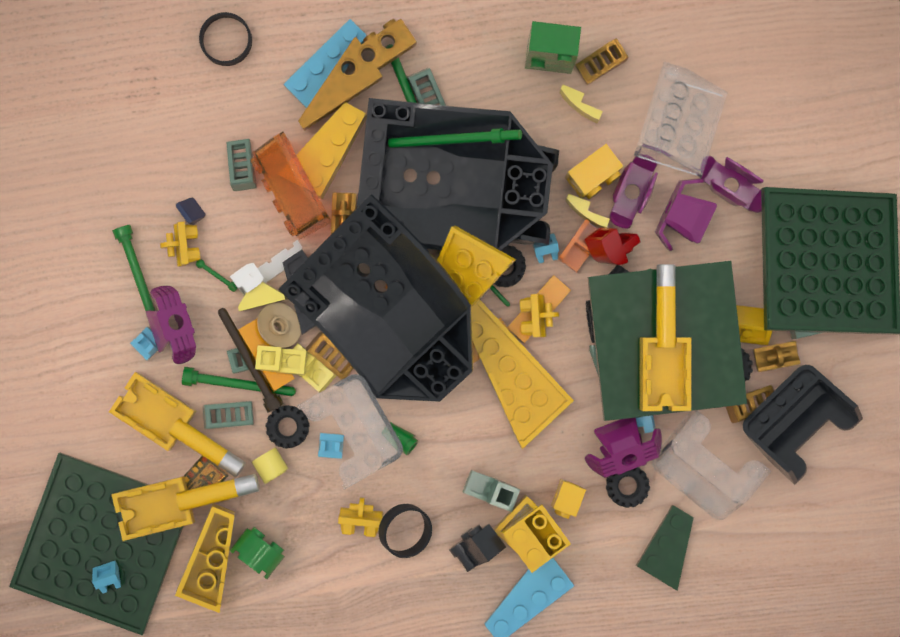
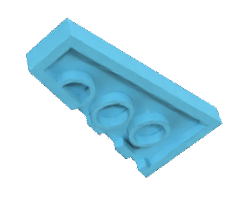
[283,19,367,108]
[484,558,574,637]

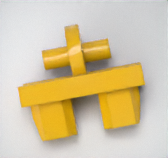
[160,221,200,267]
[520,294,559,337]
[338,497,383,537]

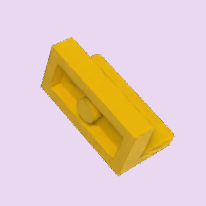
[736,305,772,345]

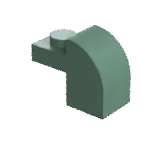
[462,470,520,512]

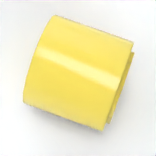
[252,447,289,484]

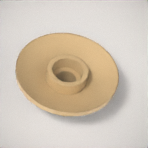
[257,303,301,348]

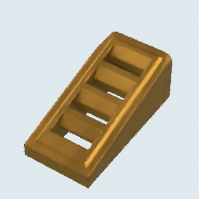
[575,38,629,85]
[306,331,354,381]
[726,385,774,423]

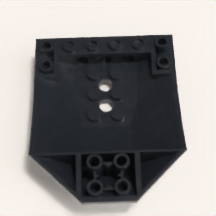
[357,98,553,251]
[278,194,473,402]

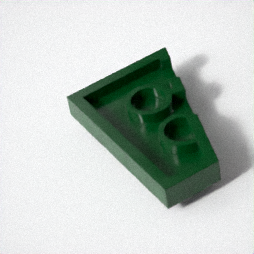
[636,505,694,591]

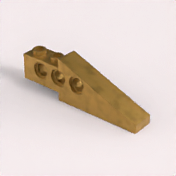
[298,19,417,131]

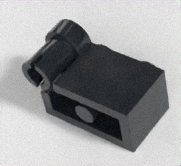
[449,524,506,572]

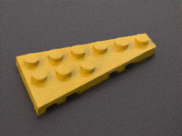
[437,226,516,307]
[471,299,574,449]

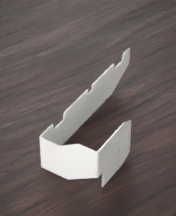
[230,240,302,296]

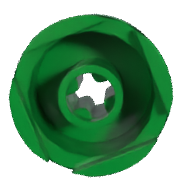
[230,527,285,580]

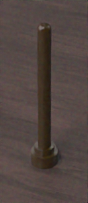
[218,308,284,413]

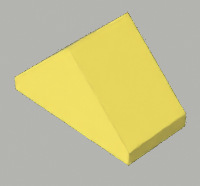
[238,281,287,311]

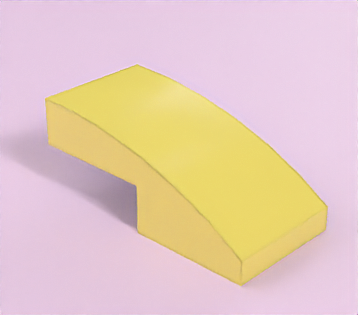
[560,85,603,123]
[565,194,610,228]
[292,343,336,393]
[255,345,308,375]

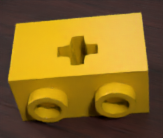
[551,479,586,519]

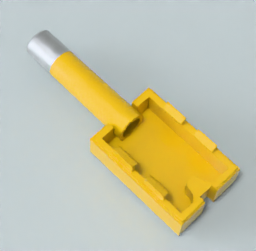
[640,264,691,411]
[109,372,246,477]
[111,474,260,541]

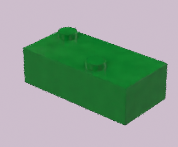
[525,21,581,74]

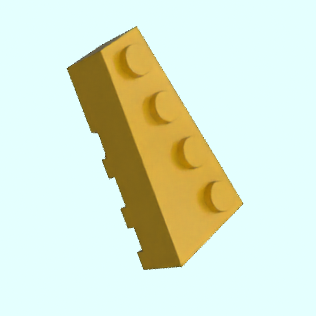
[279,102,367,200]
[175,503,235,613]

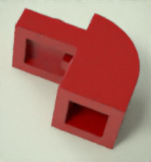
[585,228,641,265]

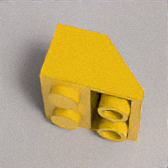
[502,504,571,573]

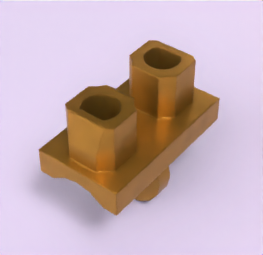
[331,192,357,234]
[753,341,800,372]

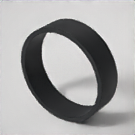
[199,12,252,66]
[378,504,432,558]

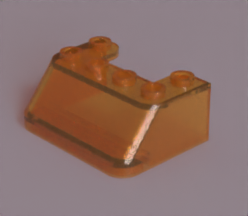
[250,131,331,239]

